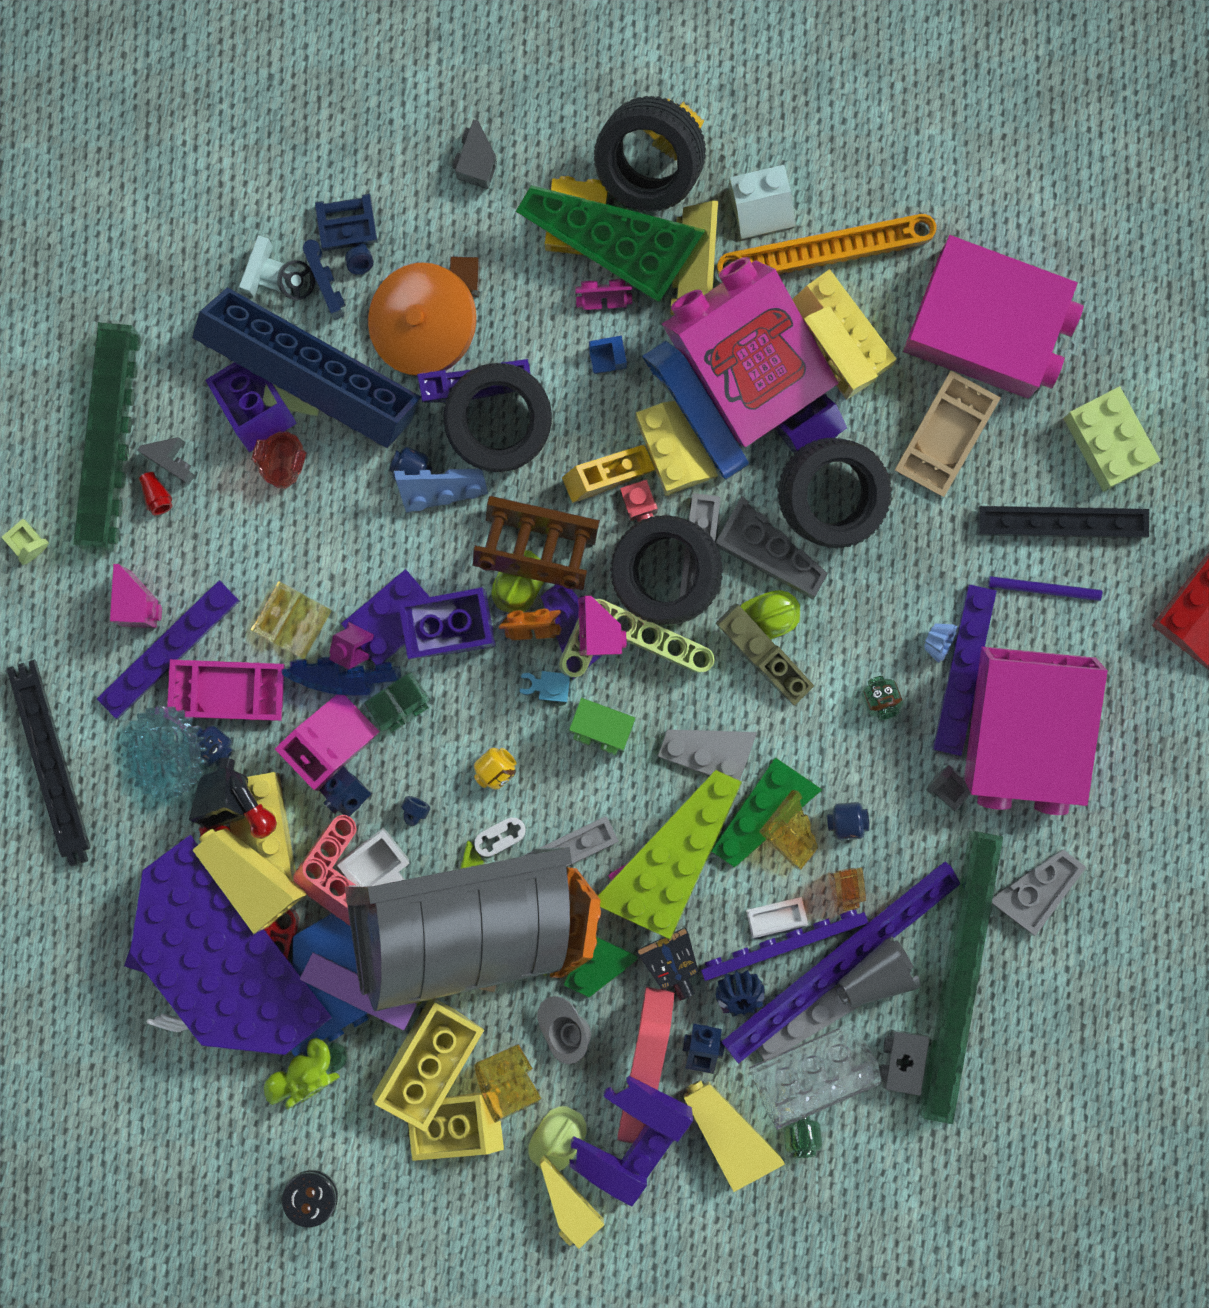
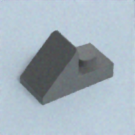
[137,437,195,485]

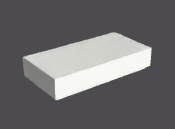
[746,897,808,938]

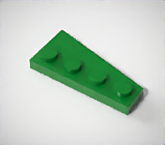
[711,757,822,868]

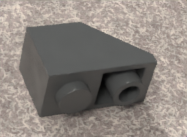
[453,119,497,189]

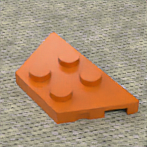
[550,867,601,978]

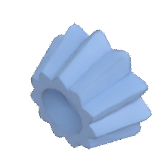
[924,623,957,663]

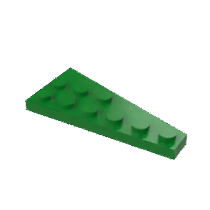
[515,185,705,302]

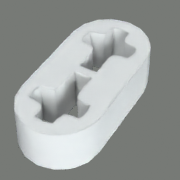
[475,817,526,857]

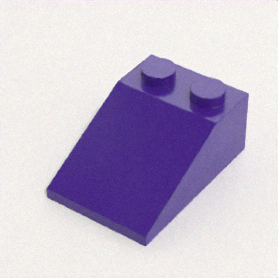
[205,362,297,453]
[398,587,496,659]

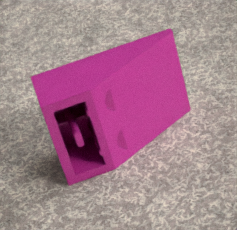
[275,691,380,791]

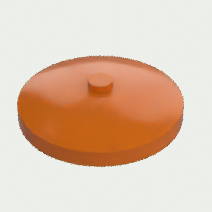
[368,263,477,376]

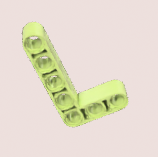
[559,599,714,677]

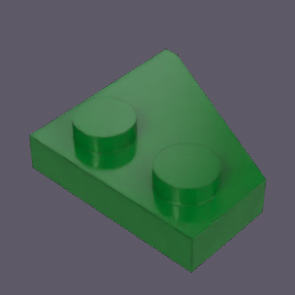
[564,936,638,998]

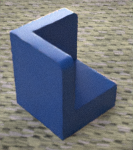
[588,335,627,374]

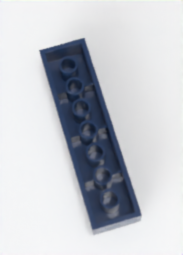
[192,287,421,449]

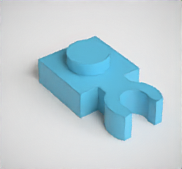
[520,671,570,703]

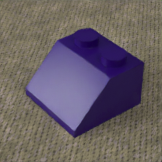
[775,394,847,453]

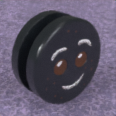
[282,1170,338,1228]

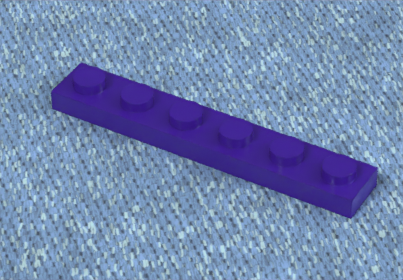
[97,580,240,719]
[932,584,997,756]
[701,909,868,981]

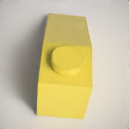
[540,1155,604,1249]

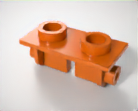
[499,609,561,641]

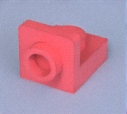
[620,479,658,522]

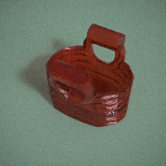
[251,431,307,488]

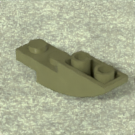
[715,603,814,706]

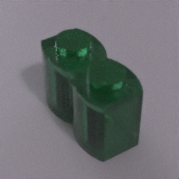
[364,671,432,733]

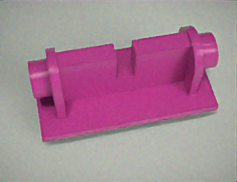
[575,279,632,310]

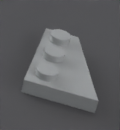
[658,730,757,781]
[987,850,1086,936]

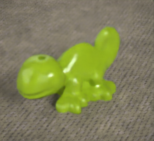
[264,1038,340,1110]

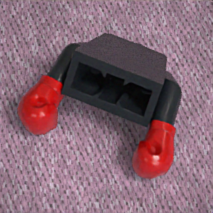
[189,758,277,839]

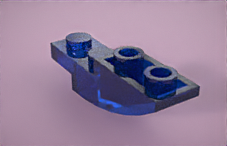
[282,656,401,696]

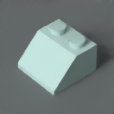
[728,165,795,240]

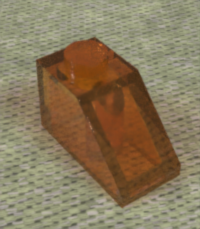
[828,867,866,911]

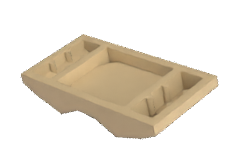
[895,371,1001,497]

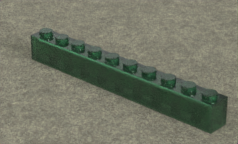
[920,831,1003,1124]

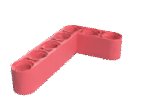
[293,815,357,926]
[617,987,675,1144]

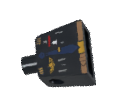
[636,927,699,1001]

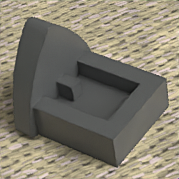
[926,765,971,811]

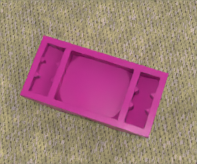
[167,659,285,721]

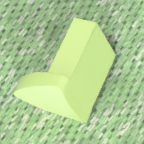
[2,519,49,565]

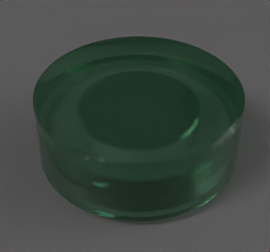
[326,1042,348,1072]

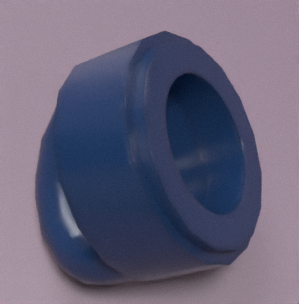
[344,243,374,275]
[401,796,430,827]

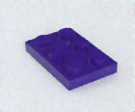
[341,569,429,667]

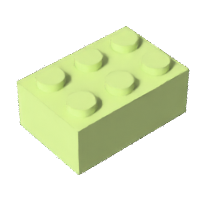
[1063,386,1161,492]

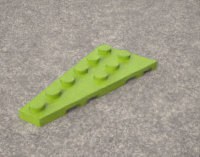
[598,770,742,940]

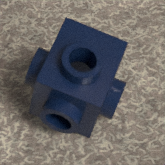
[319,766,372,817]
[682,1023,725,1074]

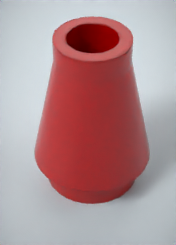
[139,472,173,515]

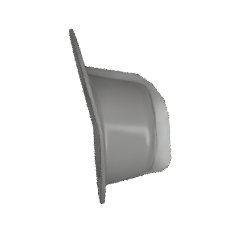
[537,996,591,1064]

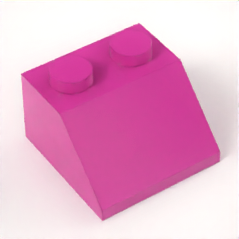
[110,564,162,628]
[578,596,627,656]

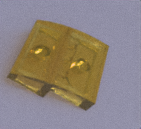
[251,581,332,659]
[474,1044,542,1123]

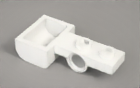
[337,828,410,886]

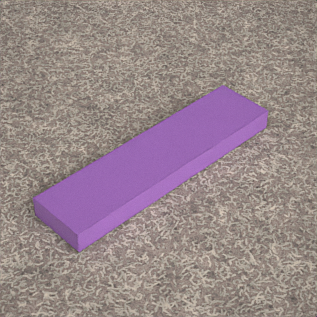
[300,953,418,1030]

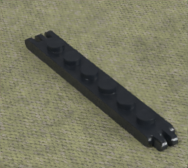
[7,659,90,867]

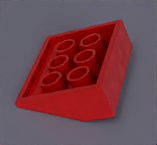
[1151,552,1209,670]

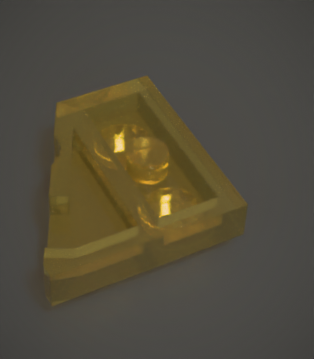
[759,790,818,870]

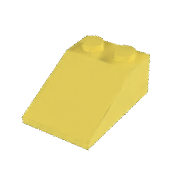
[408,1091,504,1161]

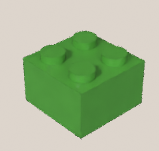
[569,698,636,755]

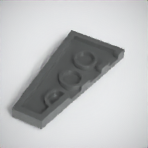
[716,496,828,600]

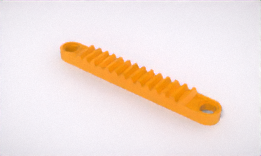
[717,214,937,278]

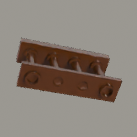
[472,496,600,591]

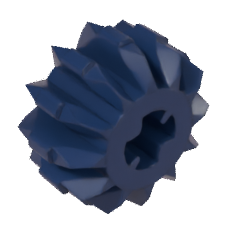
[715,970,765,1017]

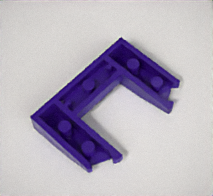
[569,1076,693,1207]

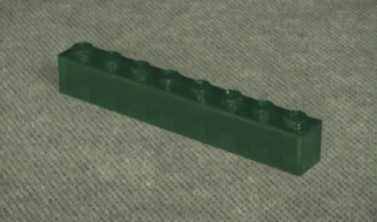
[73,322,141,551]

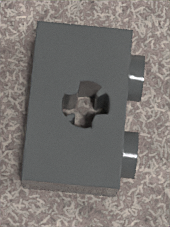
[879,1029,929,1095]

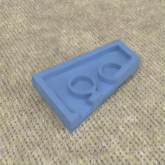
[394,469,488,513]

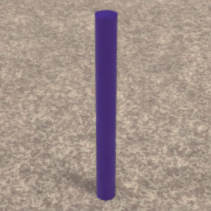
[988,576,1103,601]

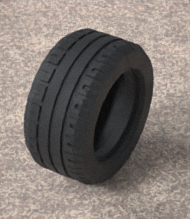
[594,96,706,212]
[443,363,552,472]
[777,438,892,549]
[610,515,723,624]

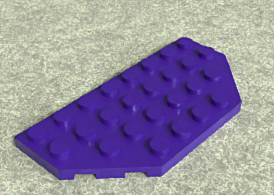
[130,835,332,1055]

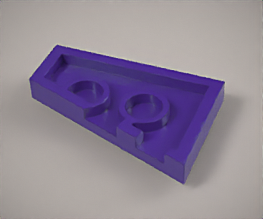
[541,585,603,680]

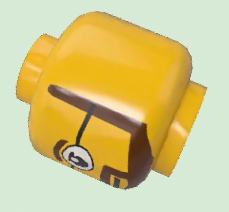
[474,748,517,790]

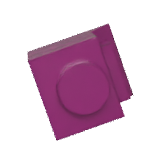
[329,622,374,669]

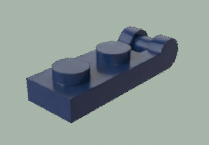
[303,239,346,320]

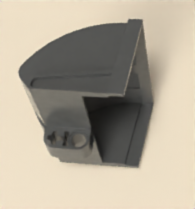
[345,847,572,1011]

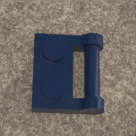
[315,193,378,251]

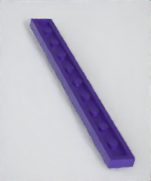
[721,861,961,1064]

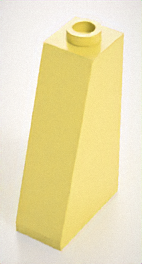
[193,828,307,934]
[683,1080,785,1192]

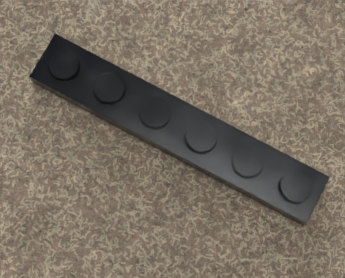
[978,506,1149,538]

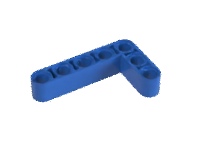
[642,340,749,480]

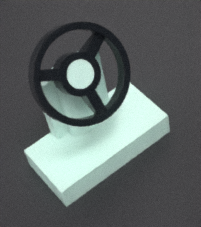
[239,235,315,300]

